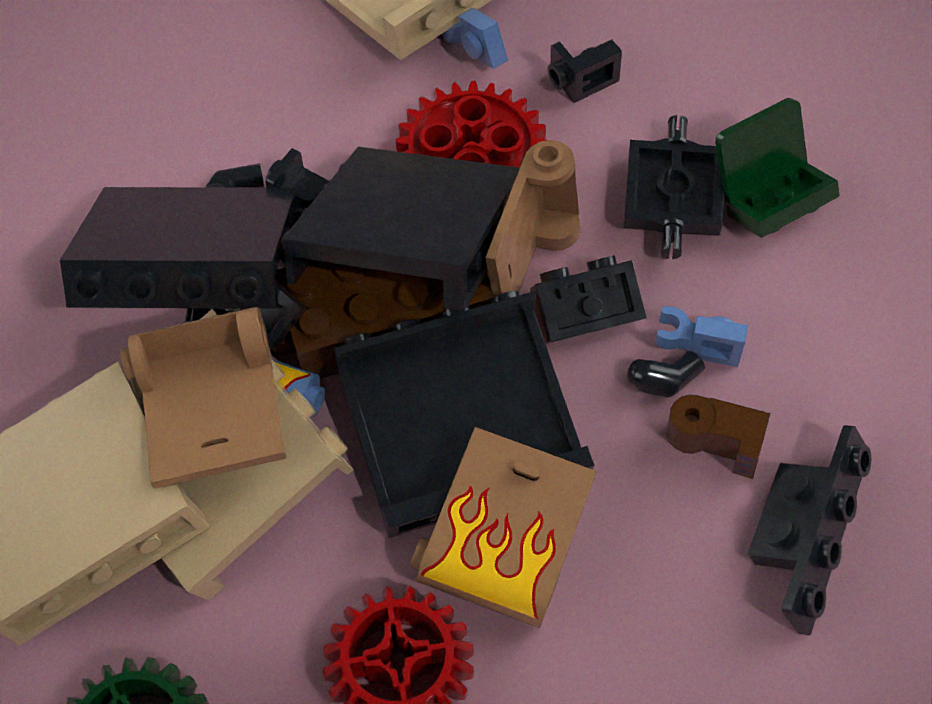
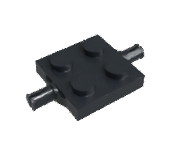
[624,115,723,259]

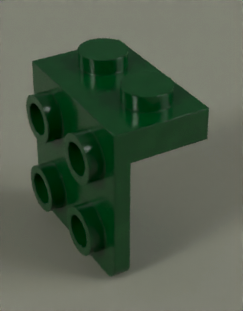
[715,97,840,238]

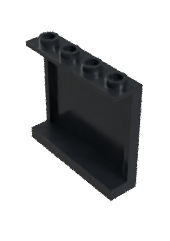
[279,146,520,311]
[60,187,297,309]
[334,291,595,538]

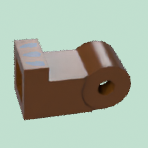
[667,394,771,479]

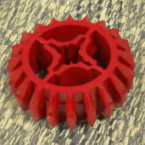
[322,585,474,704]

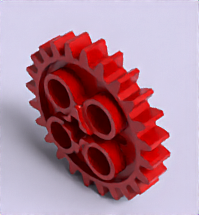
[396,81,546,168]

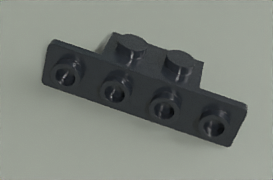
[748,425,872,636]

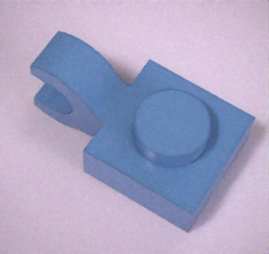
[442,8,508,69]
[655,306,748,367]

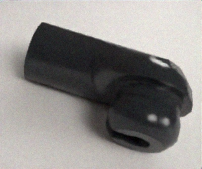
[205,163,264,188]
[627,351,705,397]

